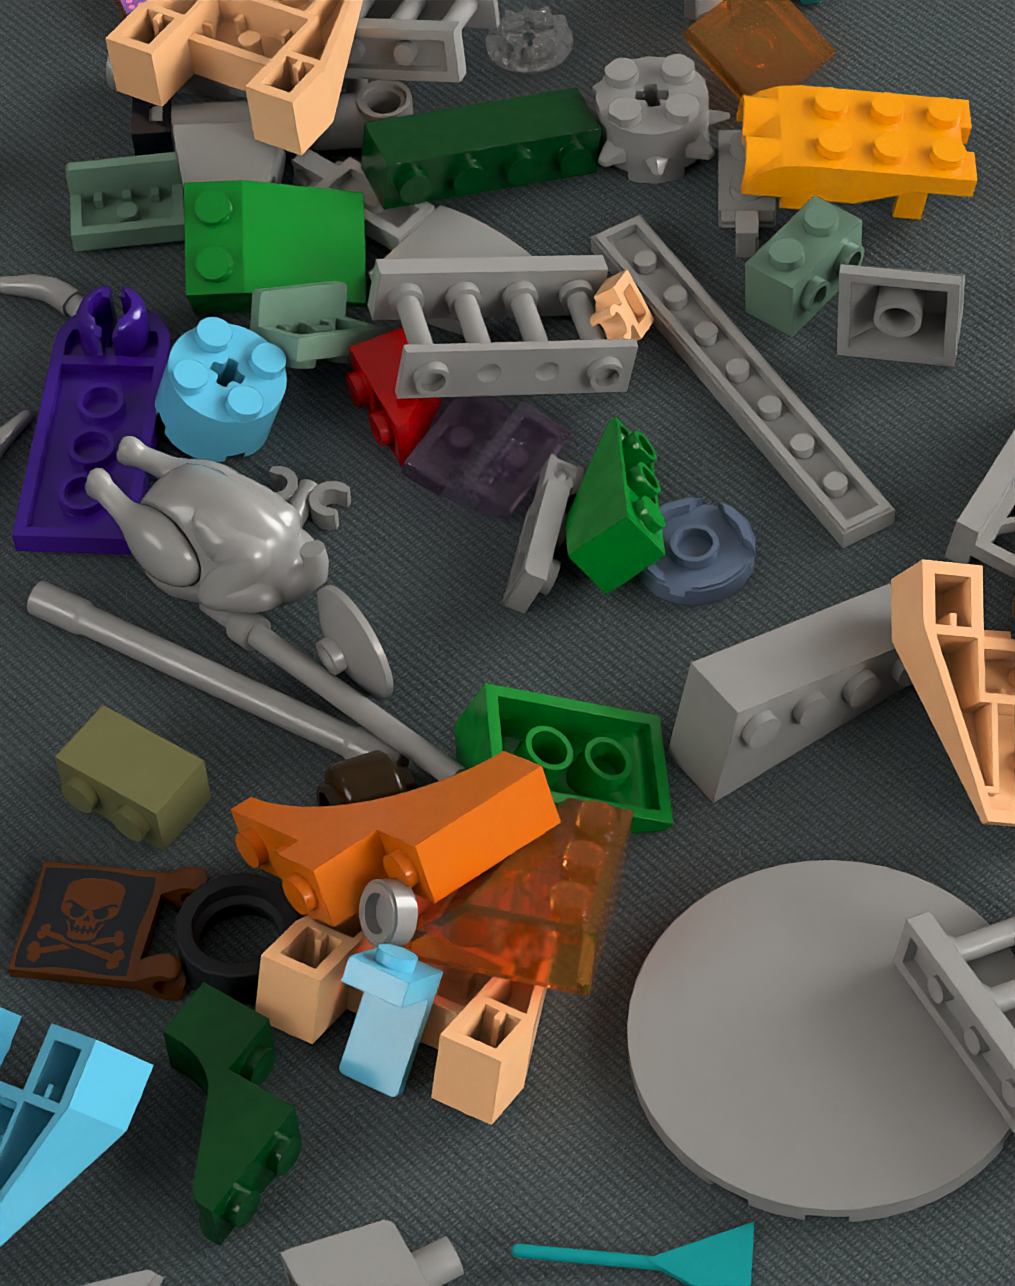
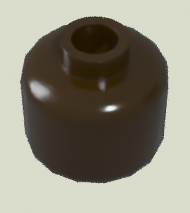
[316,750,417,806]

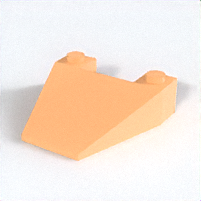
[105,0,363,156]
[891,559,1015,827]
[255,865,567,1125]

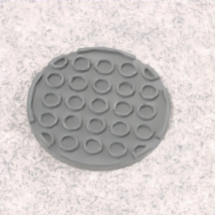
[627,860,1015,1222]

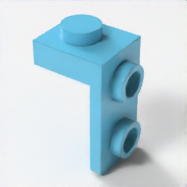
[339,943,443,1097]

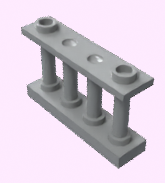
[344,0,500,83]
[368,255,638,399]
[893,911,1015,1133]

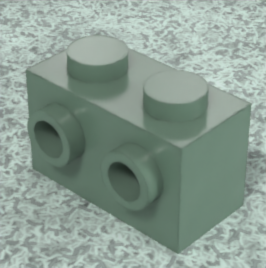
[745,195,864,337]

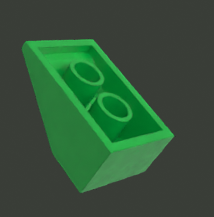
[184,180,367,314]
[454,683,673,843]

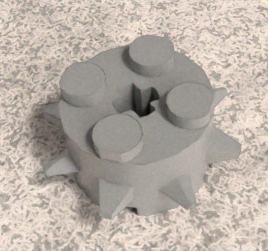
[592,54,730,184]

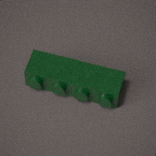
[361,87,602,210]

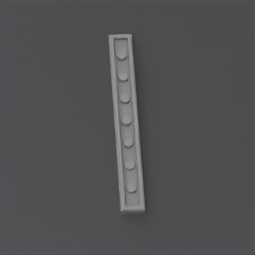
[591,215,895,548]

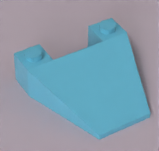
[0,1007,154,1247]

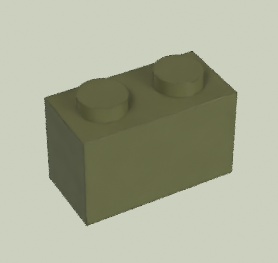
[55,705,212,851]

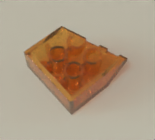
[400,798,634,996]

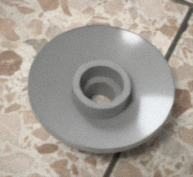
[316,584,394,700]

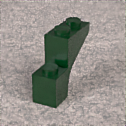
[163,982,302,1246]

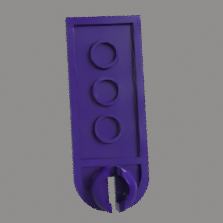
[12,286,172,555]

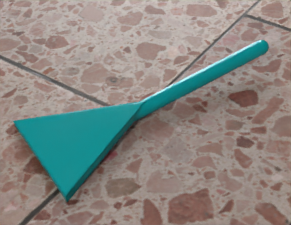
[511,1222,754,1286]

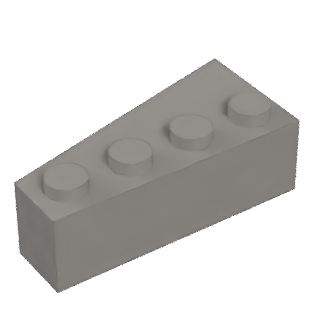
[667,583,913,803]

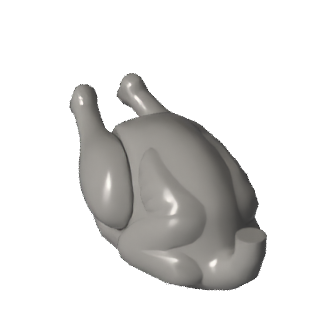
[85,436,329,613]

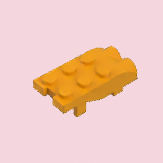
[736,85,977,220]

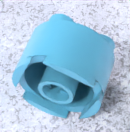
[155,317,287,462]

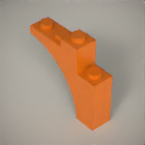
[230,751,561,927]

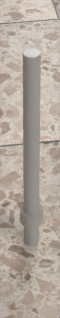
[199,603,467,781]

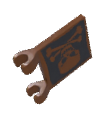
[8,861,209,1001]

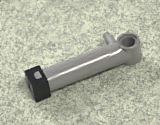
[131,78,414,156]

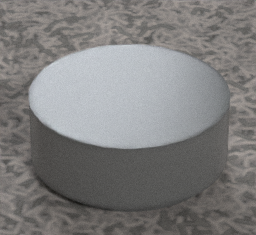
[359,878,418,947]

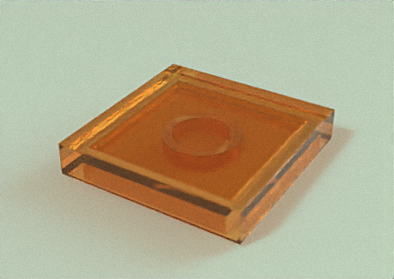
[682,0,837,100]

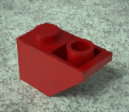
[345,327,442,466]

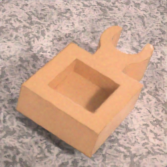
[590,269,655,341]

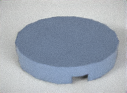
[638,497,756,606]

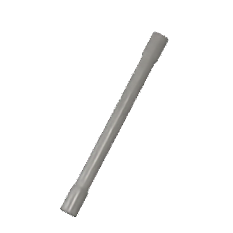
[27,580,412,768]

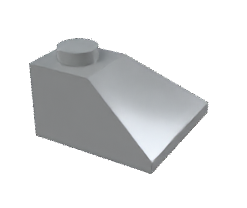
[837,264,965,367]

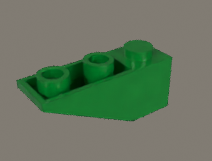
[565,416,666,595]

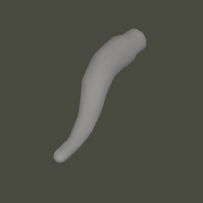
[0,274,85,318]

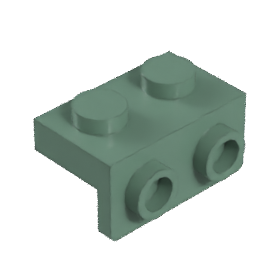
[65,152,185,252]
[250,281,386,369]

